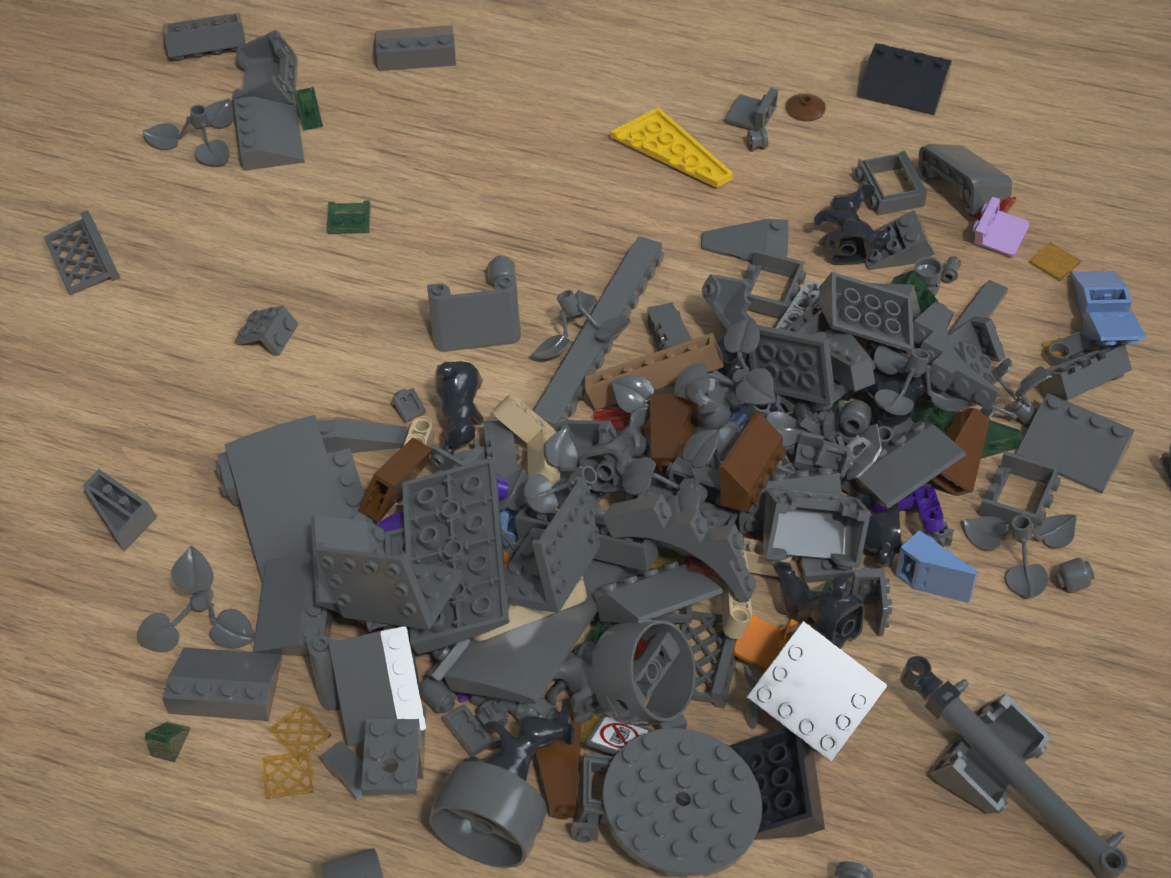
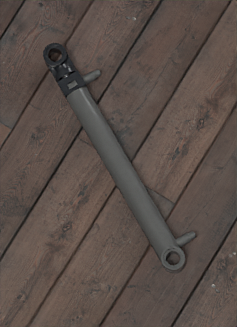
[900,656,1128,878]

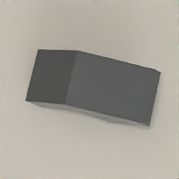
[320,741,364,800]

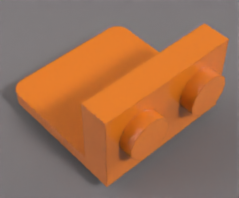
[733,615,799,671]

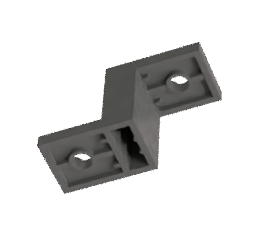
[361,706,426,795]

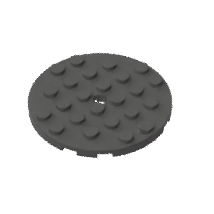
[602,728,762,878]

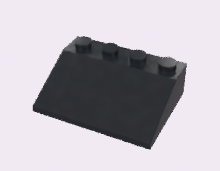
[857,43,952,116]
[729,727,825,840]

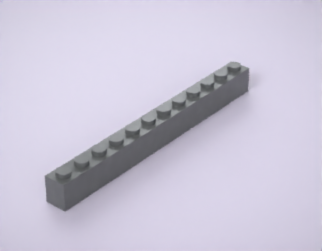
[534,236,664,432]

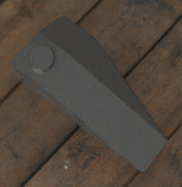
[702,219,789,262]
[317,417,408,454]

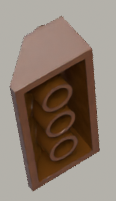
[720,412,786,512]

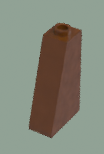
[650,394,698,474]
[931,408,990,496]
[359,437,432,522]
[534,722,582,820]

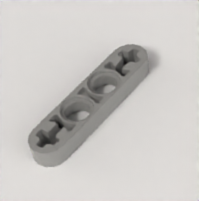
[776,281,821,330]

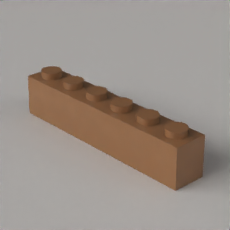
[585,333,724,410]

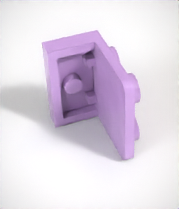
[973,197,1030,257]

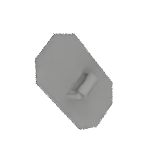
[846,424,882,480]

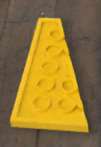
[610,107,734,188]

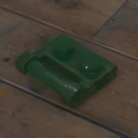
[327,200,371,234]

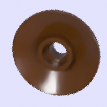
[786,93,826,122]

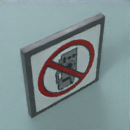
[586,714,652,755]

